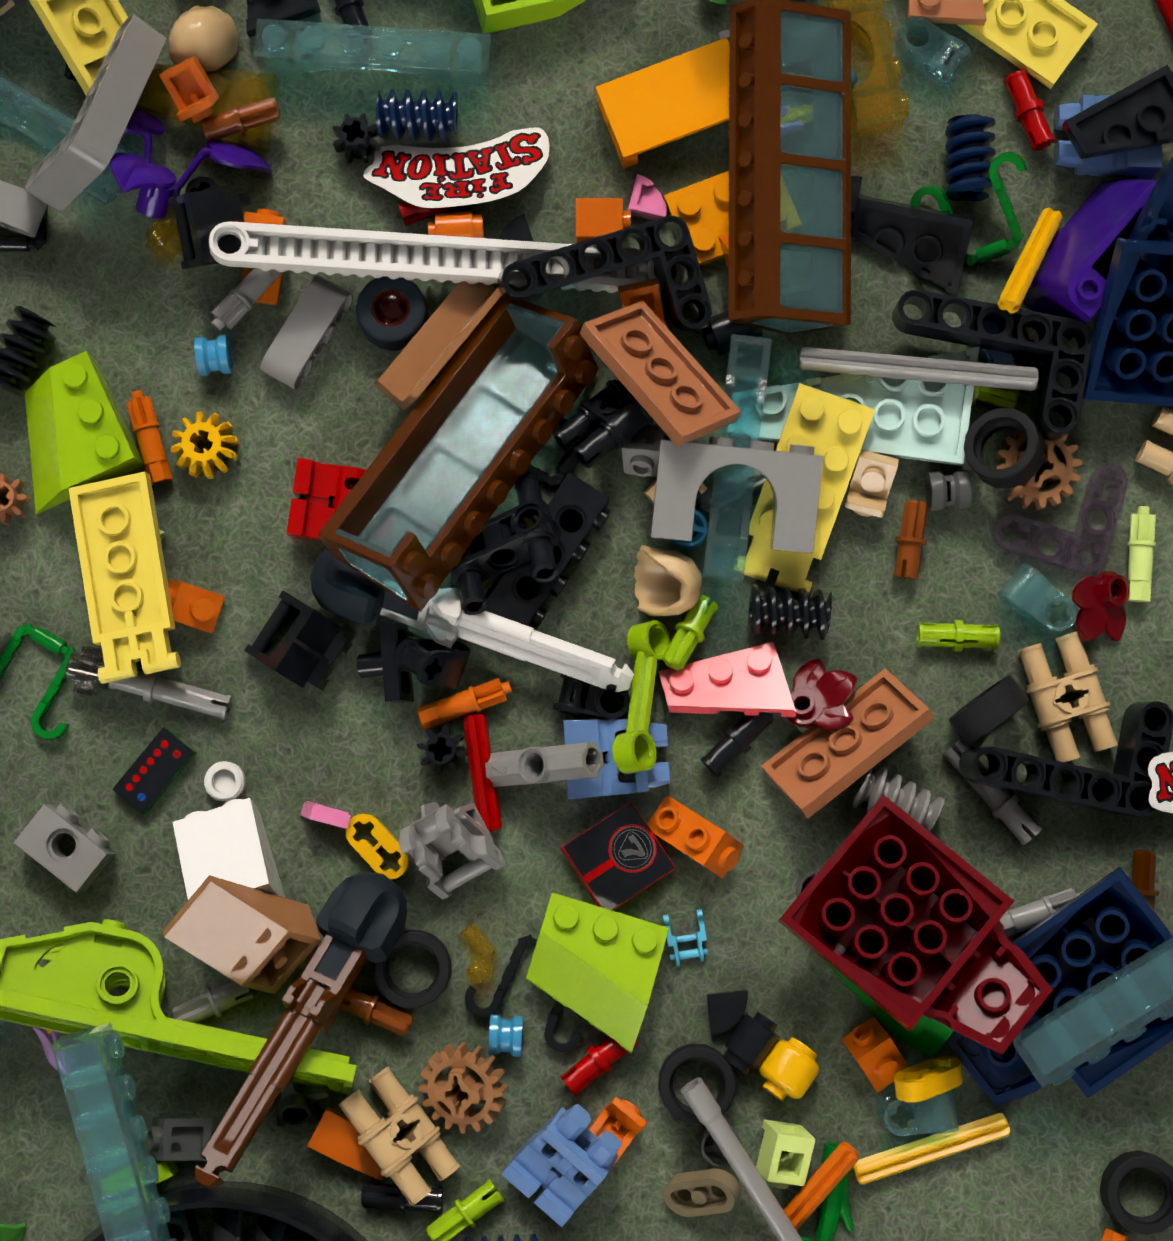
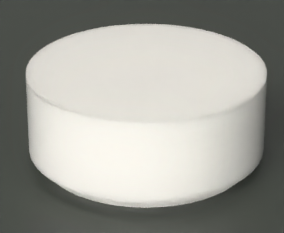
[204,761,246,801]

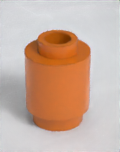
[428,210,485,238]

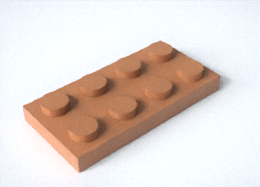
[579,301,741,447]
[761,668,935,819]

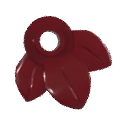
[1072,571,1129,641]
[787,659,857,731]

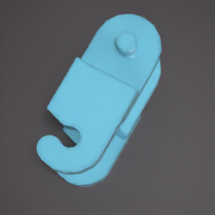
[663,909,708,966]

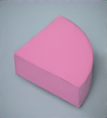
[628,174,667,220]
[300,801,351,829]

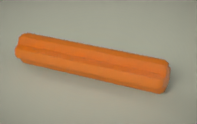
[783,1142,859,1231]

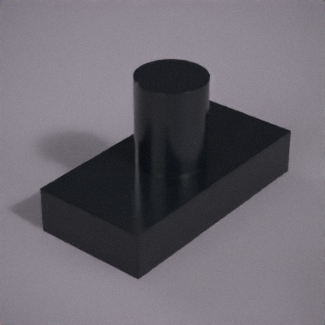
[357,620,414,703]

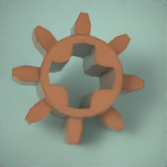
[0,473,32,525]

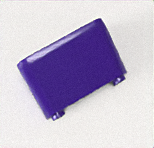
[1023,180,1158,341]

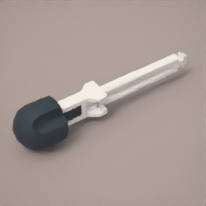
[310,547,634,692]

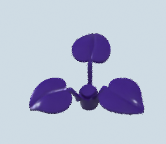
[110,108,273,219]

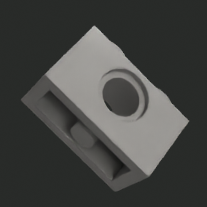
[13,803,116,893]

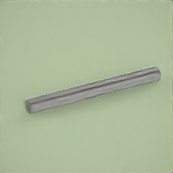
[799,347,1039,391]

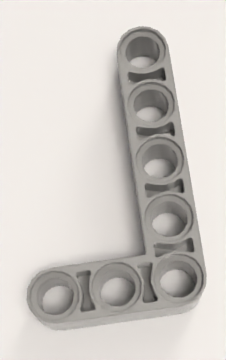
[25,13,166,212]

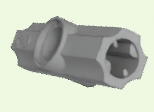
[485,742,604,787]

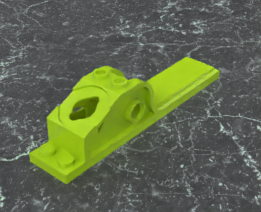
[0,919,357,1095]

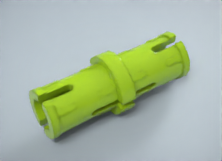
[916,620,1000,652]

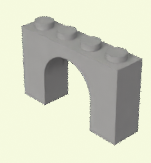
[651,436,824,553]

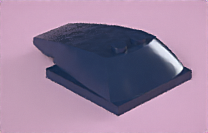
[1083,158,1173,406]
[946,867,1173,1106]

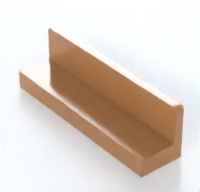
[374,281,502,410]

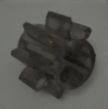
[65,646,109,696]

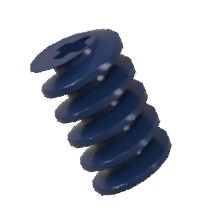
[376,89,458,142]
[945,114,996,201]

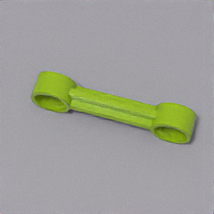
[612,620,670,774]

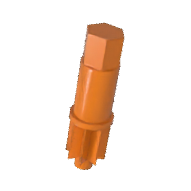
[126,390,173,485]
[417,678,513,730]

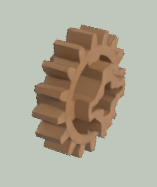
[994,425,1082,511]
[418,1042,508,1134]

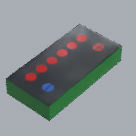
[112,727,197,815]

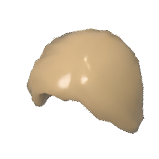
[169,5,239,72]
[634,545,702,616]

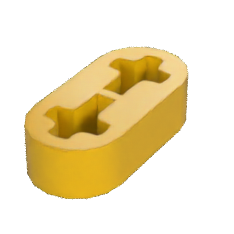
[345,814,410,879]
[894,1056,963,1102]

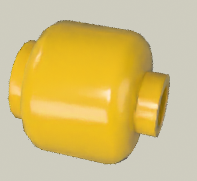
[759,1037,819,1101]

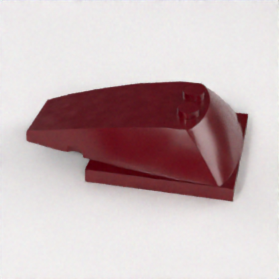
[778,794,1053,1055]

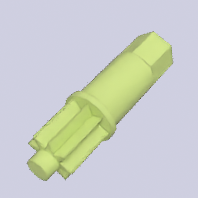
[1127,506,1156,602]

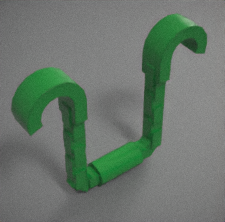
[910,151,1027,266]
[0,623,78,740]

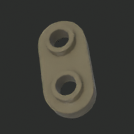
[663,1168,741,1217]

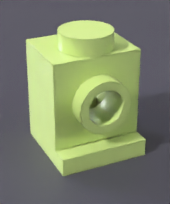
[756,1120,816,1189]

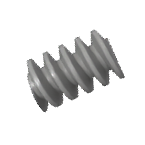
[852,766,945,832]

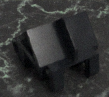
[168,187,254,269]
[244,590,353,691]

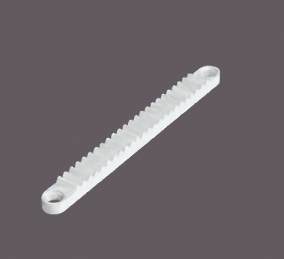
[209,221,685,294]

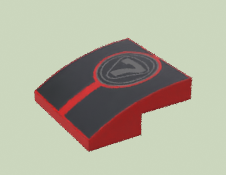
[560,801,676,911]

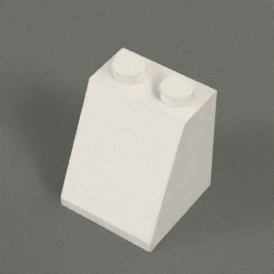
[173,798,285,900]

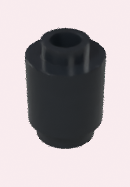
[701,311,763,356]
[723,1012,780,1075]

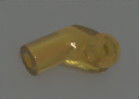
[459,921,497,984]

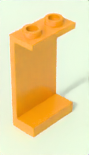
[596,37,730,169]

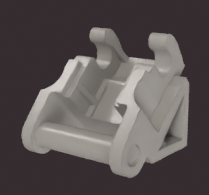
[399,802,505,900]

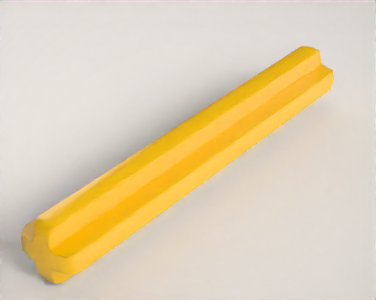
[998,207,1062,314]
[853,1113,1010,1185]

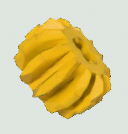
[170,411,239,479]

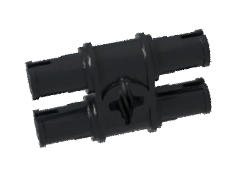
[552,379,654,468]

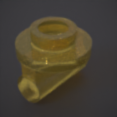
[145,219,182,266]

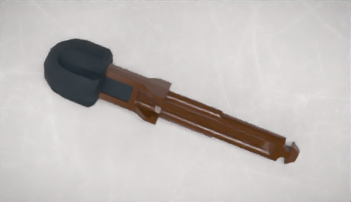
[195,871,407,1190]

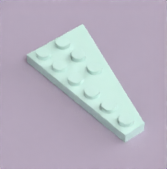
[726,347,979,466]

